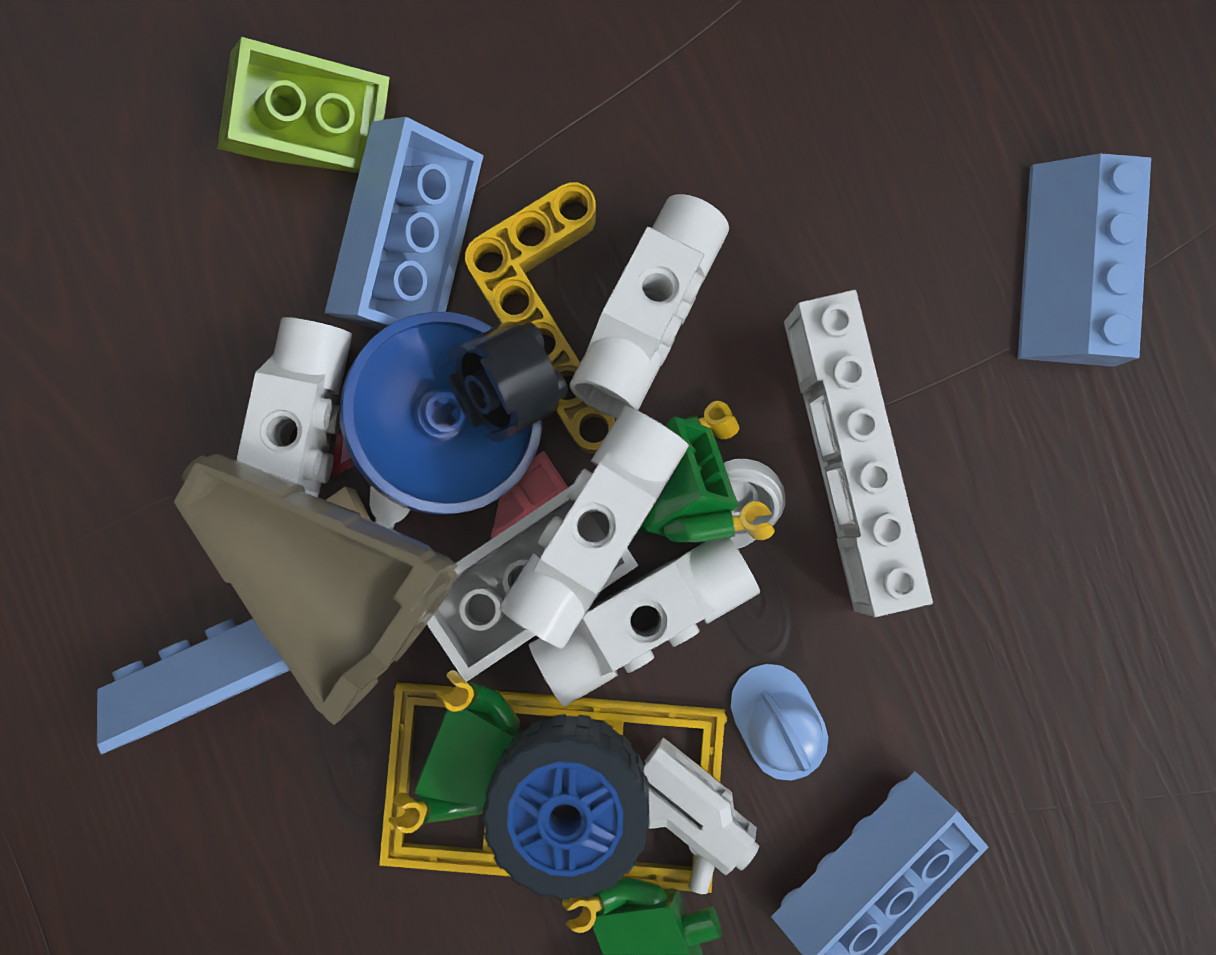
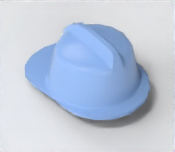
[731,664,828,781]

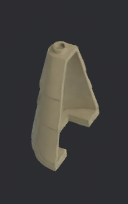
[174,454,458,725]

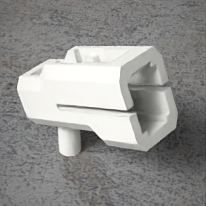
[644,737,759,894]

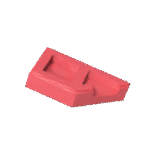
[491,451,568,539]

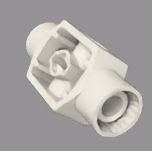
[570,194,729,418]
[237,317,352,497]
[499,406,689,649]
[529,538,760,707]

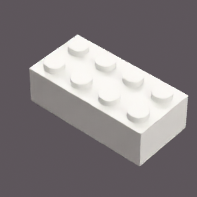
[427,484,639,681]

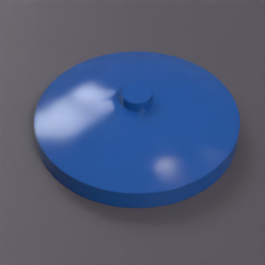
[340,312,543,515]

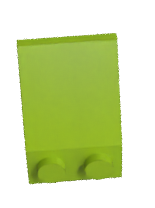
[217,37,390,173]

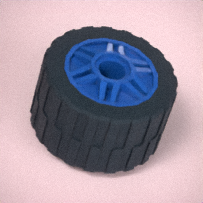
[482,714,649,900]

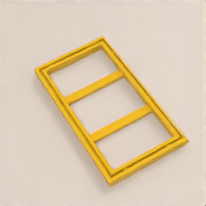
[379,682,727,893]

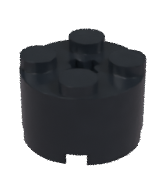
[447,321,568,442]

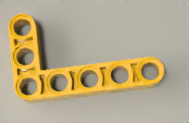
[465,182,615,454]

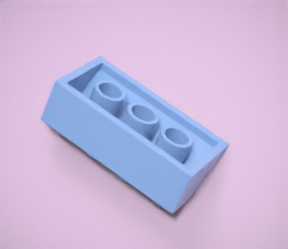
[325,117,483,331]
[1018,153,1151,367]
[97,619,290,754]
[771,771,989,955]

